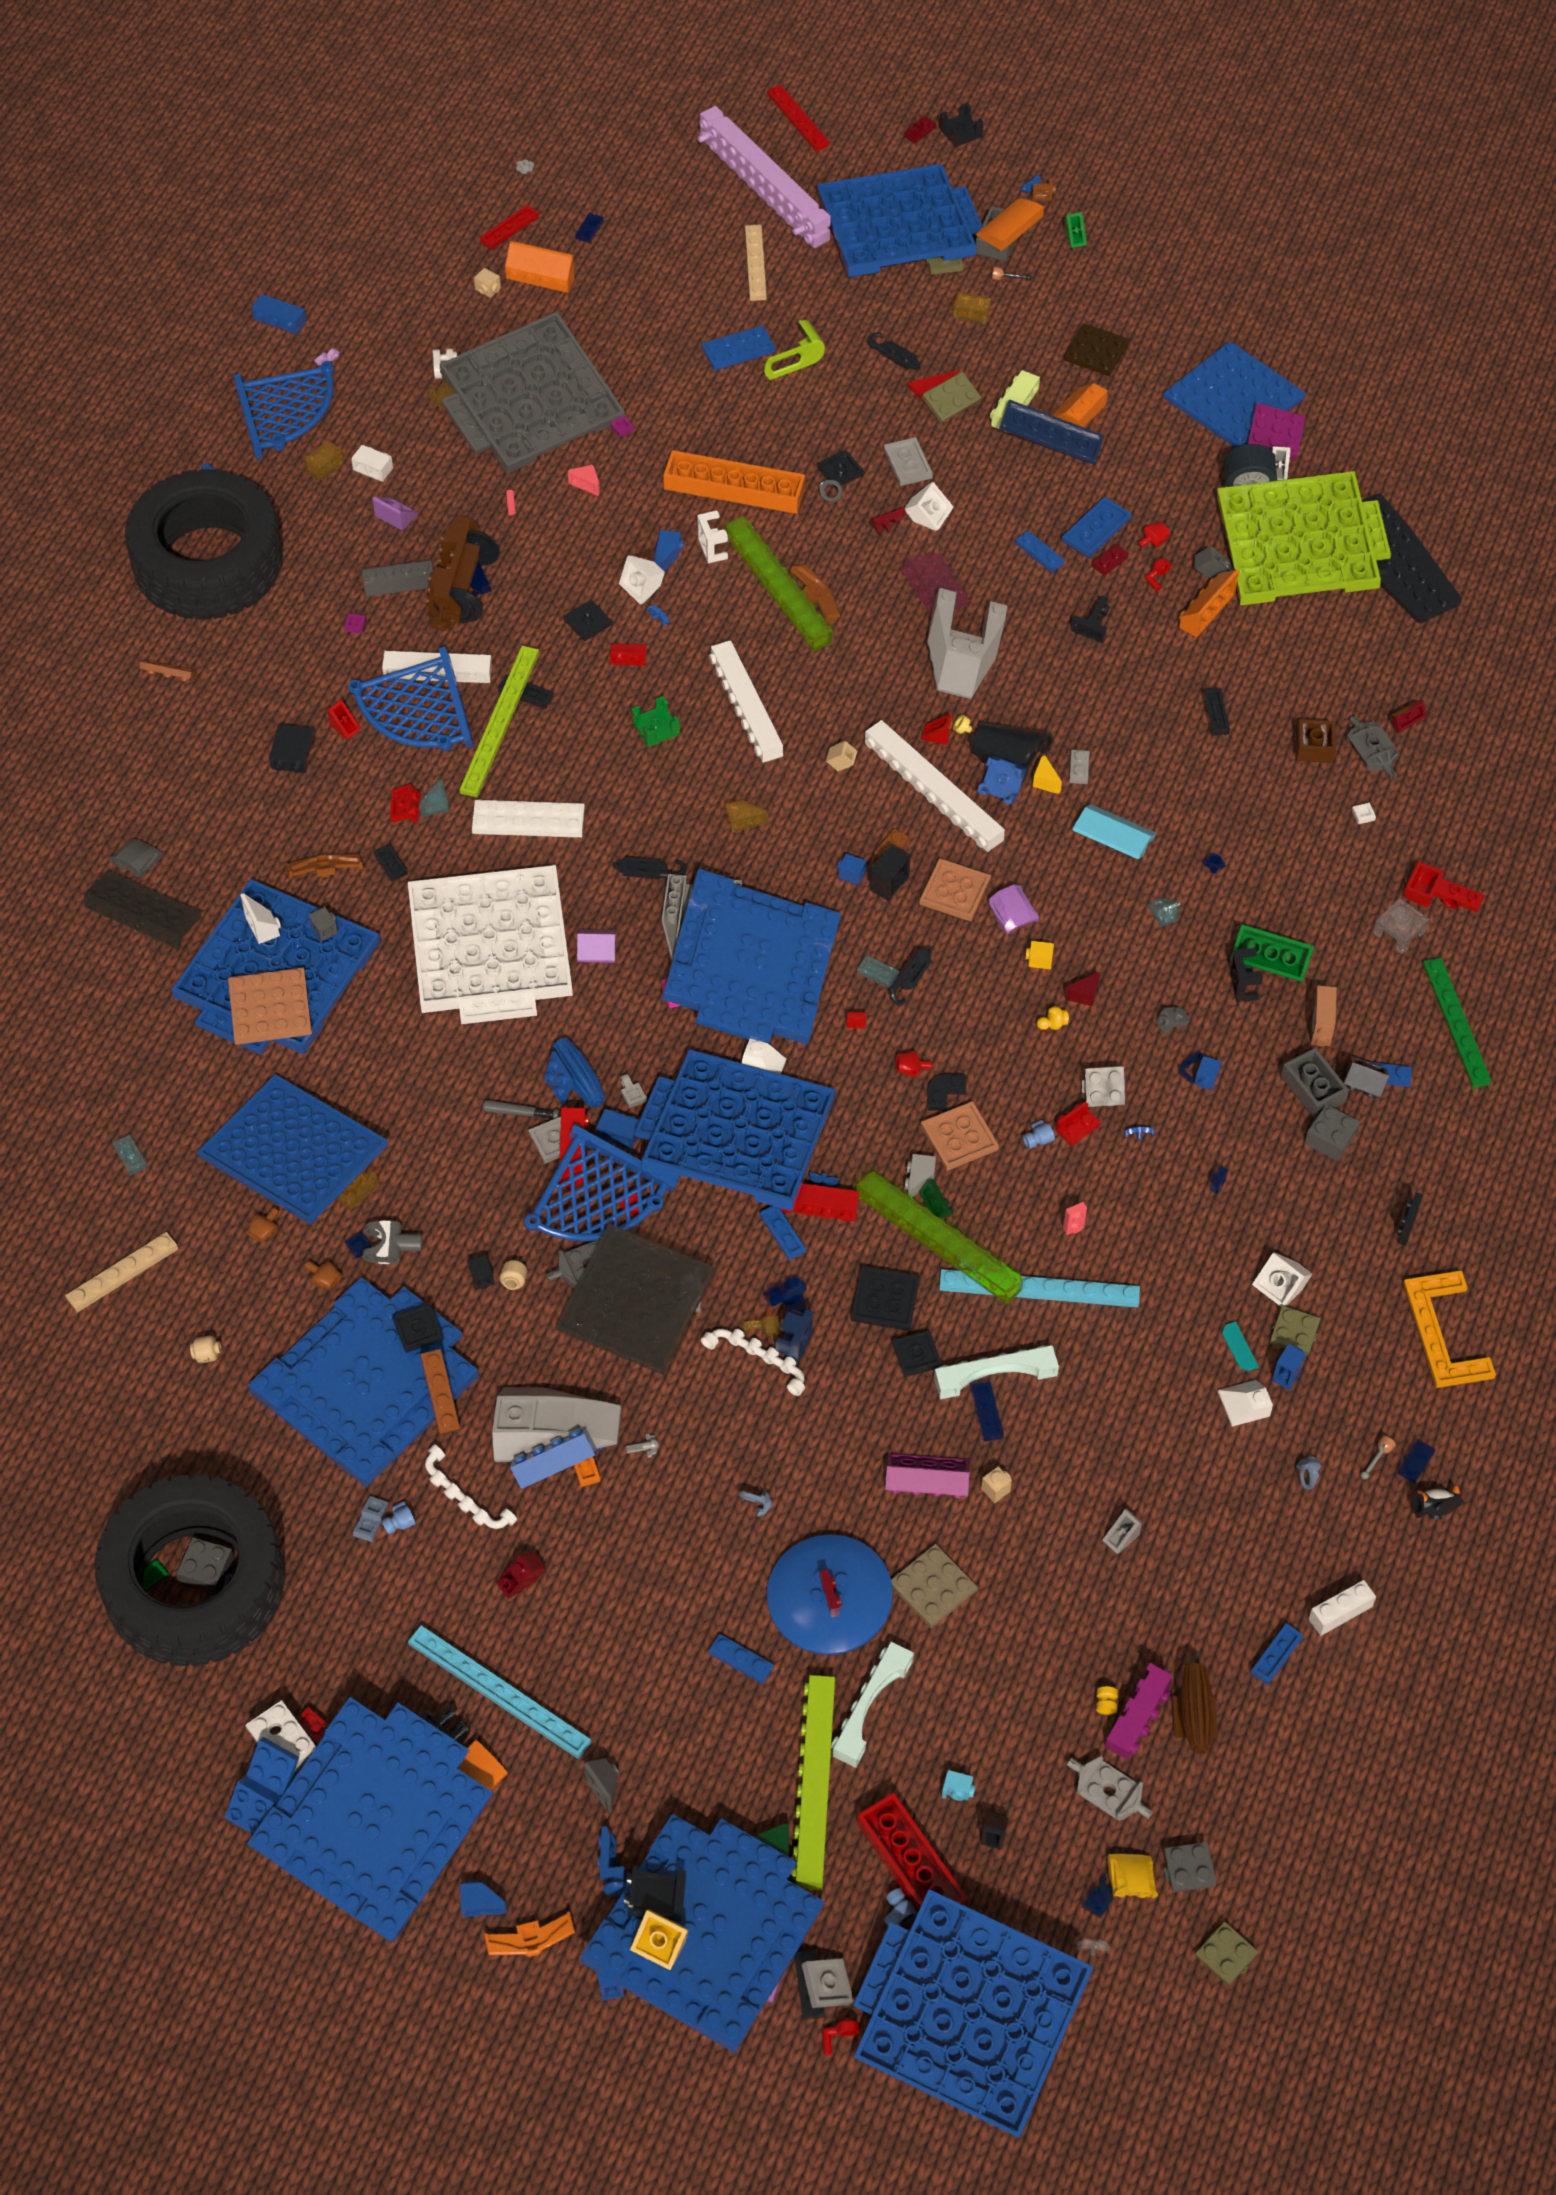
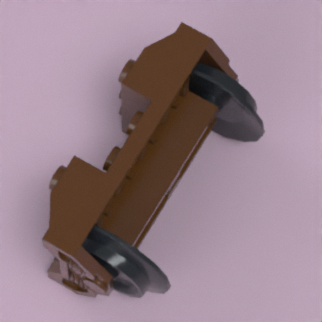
[425,515,500,631]

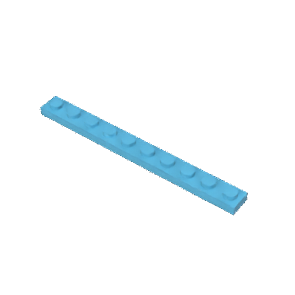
[940,1269,1140,1307]
[408,1626,591,1759]

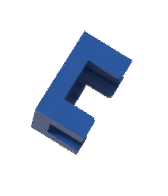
[977,756,1027,804]

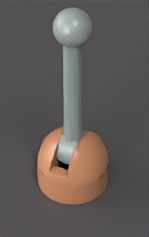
[1361,1435,1396,1479]

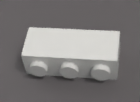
[1309,1580,1376,1636]

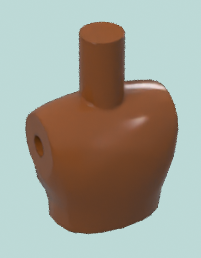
[246,1208,279,1243]
[305,1261,342,1291]

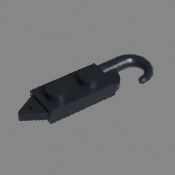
[867,332,921,370]
[613,857,687,879]
[889,946,932,1005]

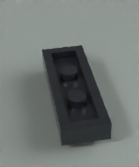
[498,675,554,710]
[1203,688,1230,736]
[794,1950,825,2020]

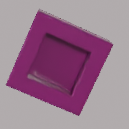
[610,416,634,438]
[344,613,366,634]

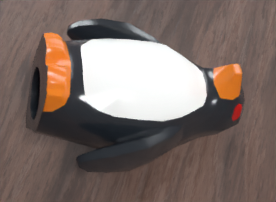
[1412,1486,1463,1520]

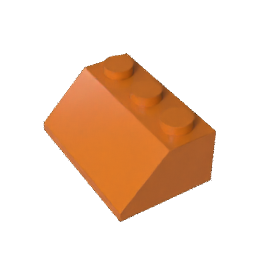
[1052,383,1108,428]

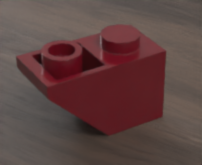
[497,1553,547,1599]

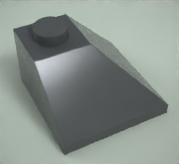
[583,1758,619,1814]

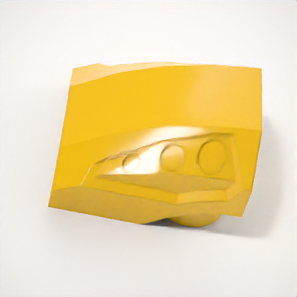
[1107,1854,1158,1898]

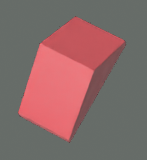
[568,465,600,496]

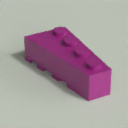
[1105,1663,1173,1760]

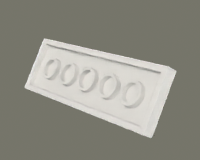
[472,800,585,837]

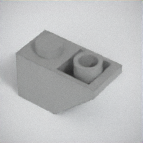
[905,1154,936,1198]

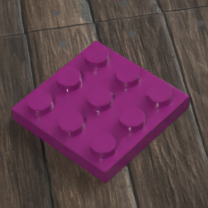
[1247,403,1306,461]

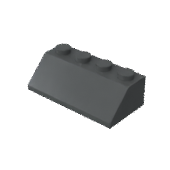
[361,559,433,597]

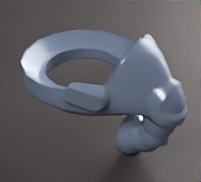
[1296,1456,1321,1490]
[738,1491,772,1517]

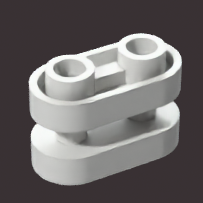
[433,348,457,379]

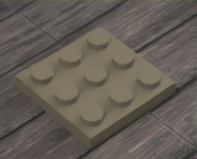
[891,1544,978,1629]

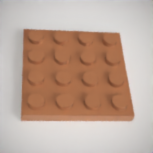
[228,968,312,1045]

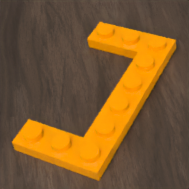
[1403,1271,1496,1388]

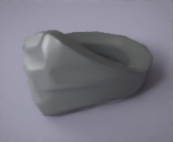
[819,480,843,503]

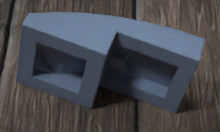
[353,1496,389,1542]

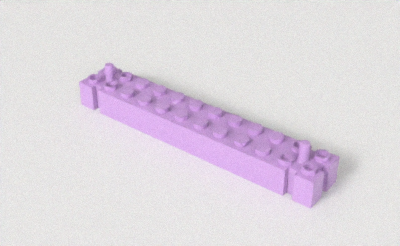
[698,106,830,248]

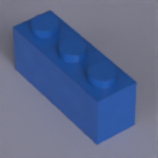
[252,294,307,334]

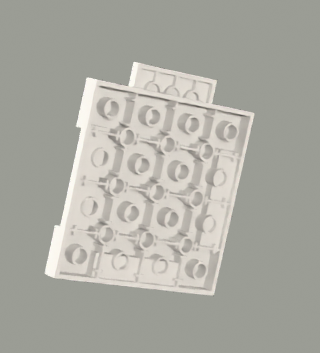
[408,865,573,1024]

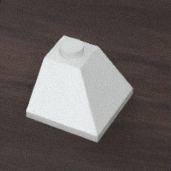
[905,482,953,531]
[619,555,665,605]
[240,893,281,944]
[742,1039,786,1074]
[1252,1252,1312,1307]
[1218,1380,1273,1426]

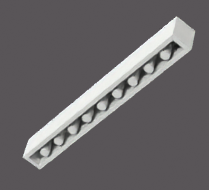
[865,720,1005,852]

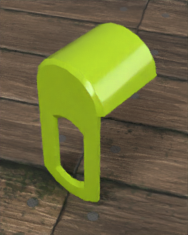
[764,320,825,380]

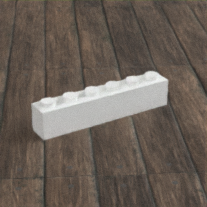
[382,651,492,683]

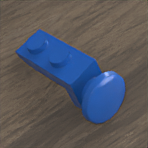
[598,1826,630,1897]

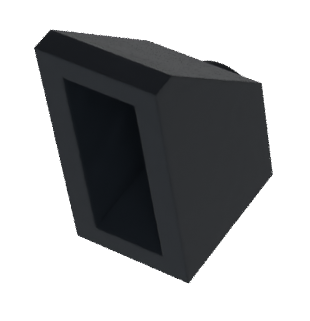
[981,1812,1009,1850]

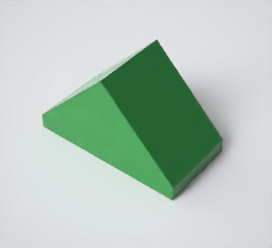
[1064,212,1087,248]

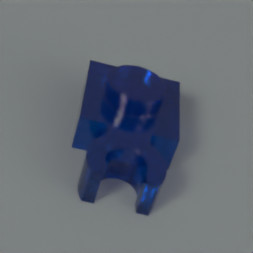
[1082,1877,1113,1919]

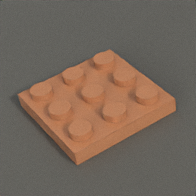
[919,858,991,922]
[921,1101,999,1171]

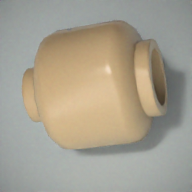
[500,1260,528,1290]
[190,1336,222,1363]

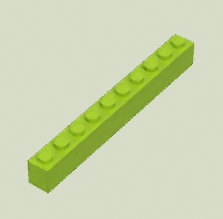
[792,1675,835,1890]

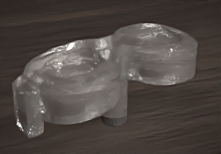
[1076,1939,1110,1956]

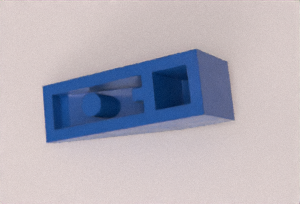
[655,530,684,572]

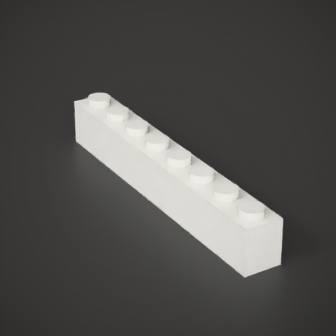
[709,640,783,762]

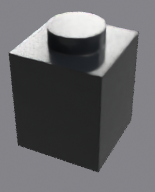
[467,1255,494,1290]

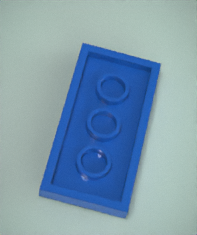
[701,325,776,371]
[1062,497,1132,558]

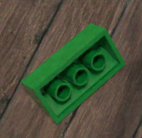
[1230,925,1314,982]

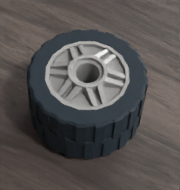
[1224,444,1277,487]

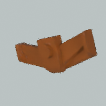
[790,564,840,623]
[286,854,363,879]

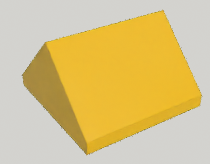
[630,1909,688,1970]

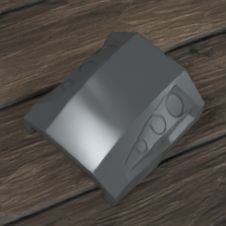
[109,838,163,877]

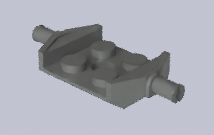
[1346,715,1399,779]
[546,1235,631,1289]

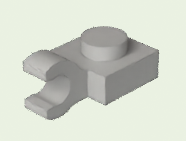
[621,1074,647,1109]

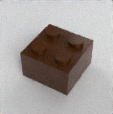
[1296,719,1336,763]

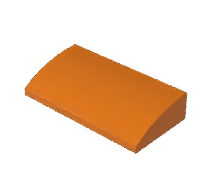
[976,199,1044,251]
[458,1740,508,1791]

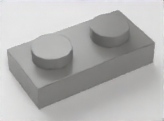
[1069,750,1089,784]

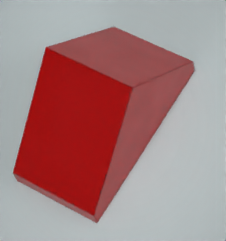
[327,699,361,739]
[921,713,953,745]

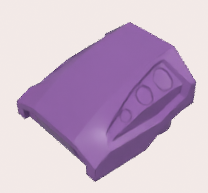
[988,885,1039,935]

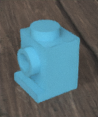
[942,1770,976,1801]

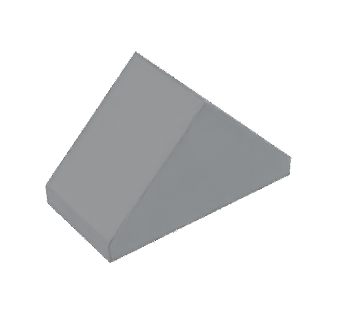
[1272,446,1290,481]
[1102,1509,1142,1554]

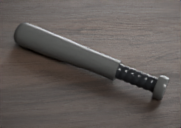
[482,1100,560,1119]

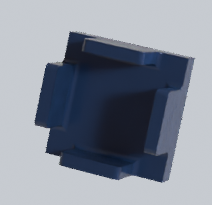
[776,1309,814,1364]

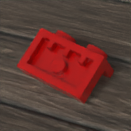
[610,644,647,666]
[390,784,421,823]
[1056,1101,1101,1147]

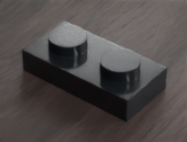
[374,845,408,882]

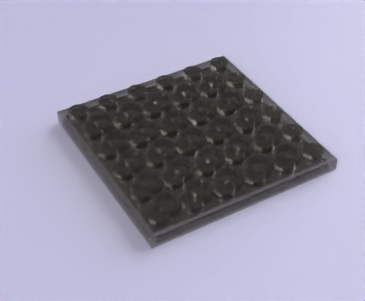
[555,1224,716,1375]

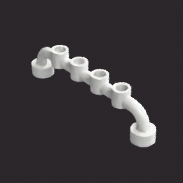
[701,1329,805,1396]
[425,1444,517,1529]

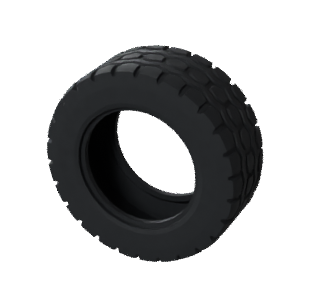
[125,469,283,620]
[95,1475,285,1666]

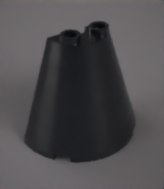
[969,721,1053,782]

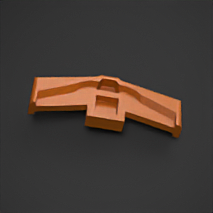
[484,1912,575,1957]

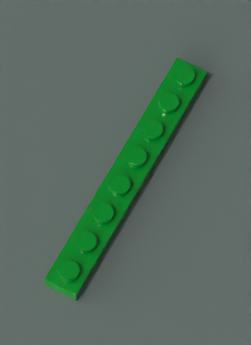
[1423,957,1491,1089]

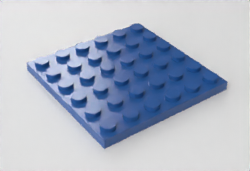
[1163,341,1306,448]

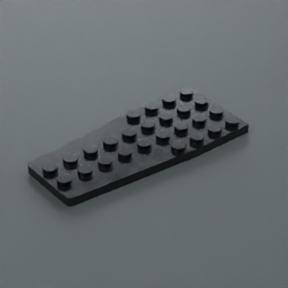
[1362,493,1462,623]

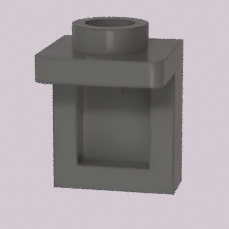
[1156,1007,1190,1034]

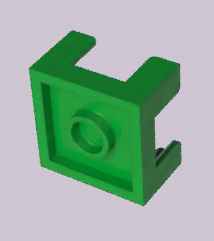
[631,696,680,747]

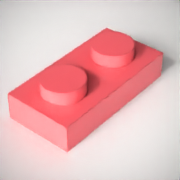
[1063,1202,1087,1235]

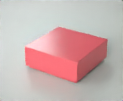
[506,490,515,515]

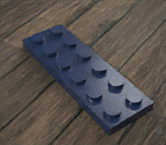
[999,399,1104,465]

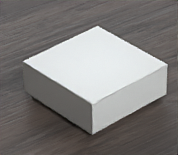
[1352,803,1376,824]

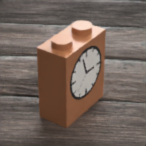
[1311,986,1337,1047]

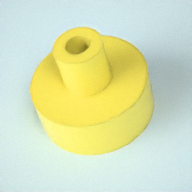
[953,715,972,734]

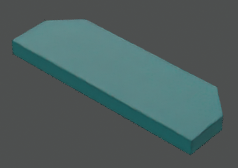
[1222,1321,1259,1371]

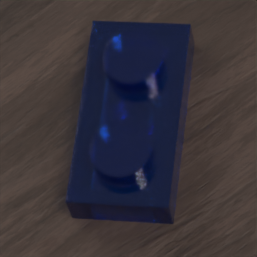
[575,213,604,243]
[762,1277,807,1307]
[1397,1440,1436,1484]

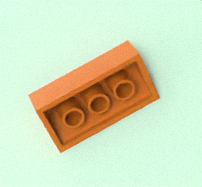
[505,241,575,293]
[1179,570,1239,637]

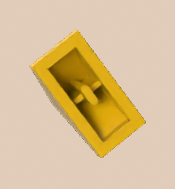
[1033,756,1062,794]

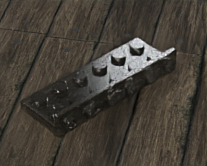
[84,870,201,949]

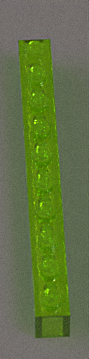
[725,516,833,651]
[857,1171,1024,1304]

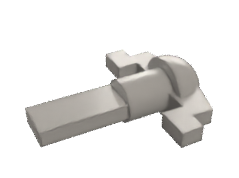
[626,1434,659,1458]

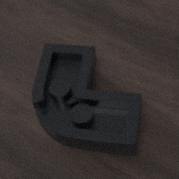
[928,1074,966,1111]

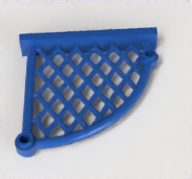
[234,361,334,459]
[348,647,475,751]
[524,1125,678,1241]

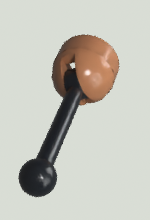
[992,266,1032,281]

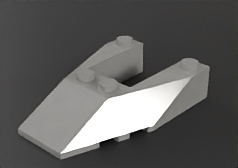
[927,588,1007,699]

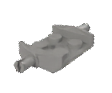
[1067,1756,1153,1821]

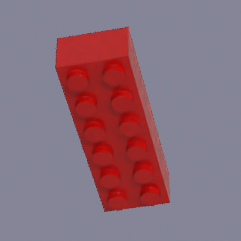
[857,1792,968,1913]

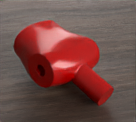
[1138,521,1171,547]
[895,1051,932,1076]

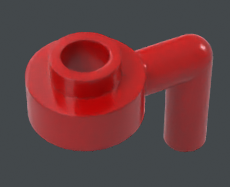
[1145,558,1171,592]
[822,2018,860,2056]

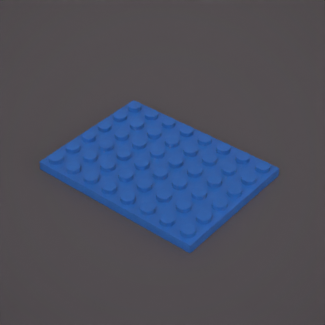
[197,1074,389,1225]

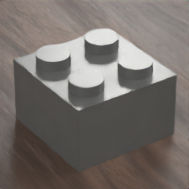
[1305,1104,1361,1162]
[176,1538,235,1595]

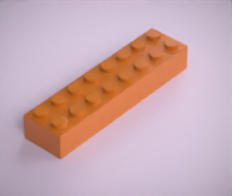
[663,450,805,514]

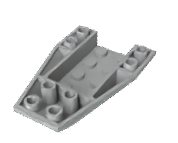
[492,1387,622,1462]

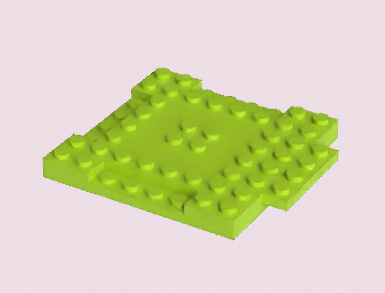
[1217,471,1391,606]

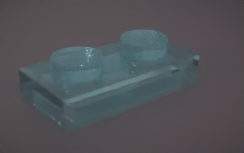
[857,956,899,989]
[112,1135,147,1176]

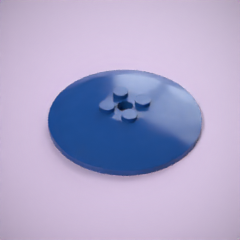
[767,1535,893,1655]

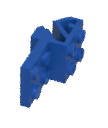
[225,1737,300,1834]

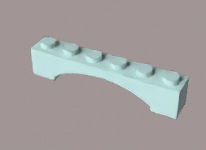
[934,1346,1059,1399]
[831,1642,914,1768]

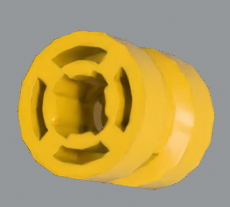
[1096,1686,1118,1715]

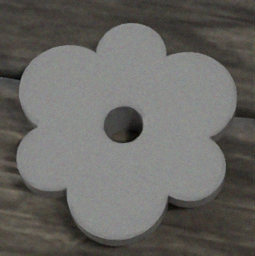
[516,160,534,174]

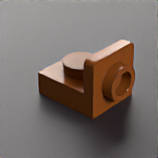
[1032,178,1056,201]

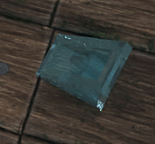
[419,779,449,816]
[1148,898,1180,927]

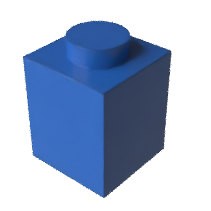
[837,854,867,885]
[1195,1056,1221,1090]

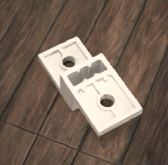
[245,1700,316,1784]

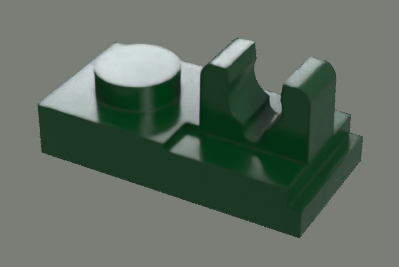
[919,1180,954,1223]

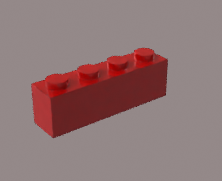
[559,1108,589,1189]
[780,1183,860,1222]

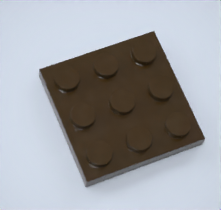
[1064,323,1130,377]

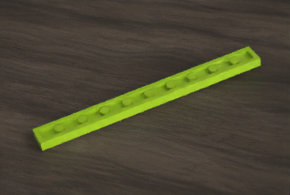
[460,646,539,798]

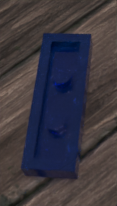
[970,1381,1004,1442]

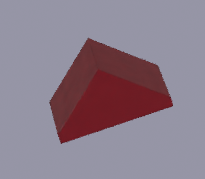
[1064,972,1100,1006]

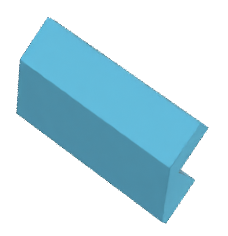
[1073,804,1156,859]

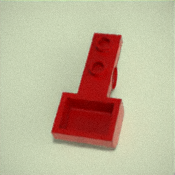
[1404,861,1485,912]

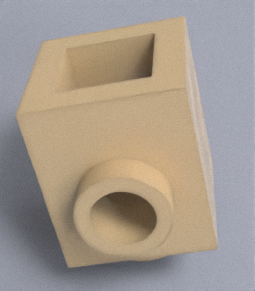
[474,268,501,298]
[826,741,857,771]
[981,1467,1012,1503]

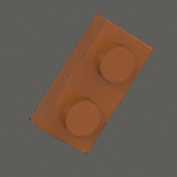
[874,829,909,860]

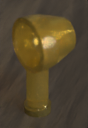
[743,1316,781,1336]

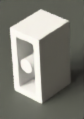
[351,445,393,482]

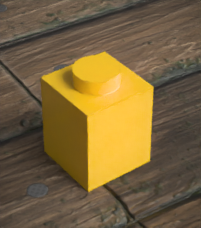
[1026,941,1054,969]

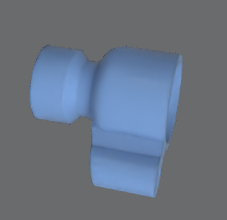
[1023,1120,1055,1149]
[381,1501,416,1535]
[884,1888,918,1927]

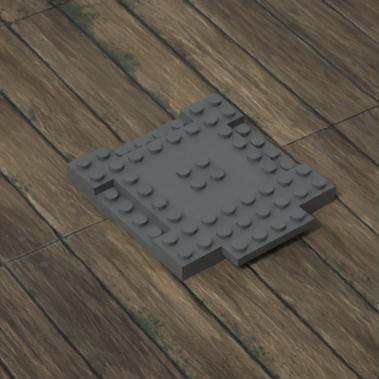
[439,312,625,474]

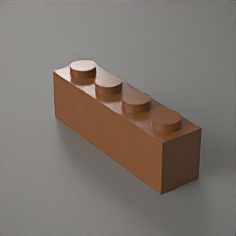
[420,1349,460,1436]

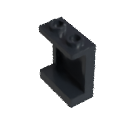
[269,724,316,773]
[624,1866,686,1922]

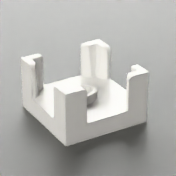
[697,511,728,563]

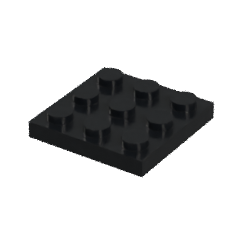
[851,1266,920,1331]

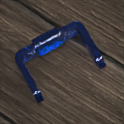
[1178,1052,1206,1084]

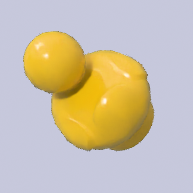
[1037,1006,1069,1032]

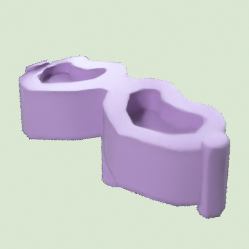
[314,348,339,366]

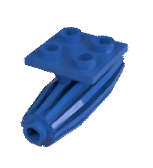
[544,1038,605,1107]

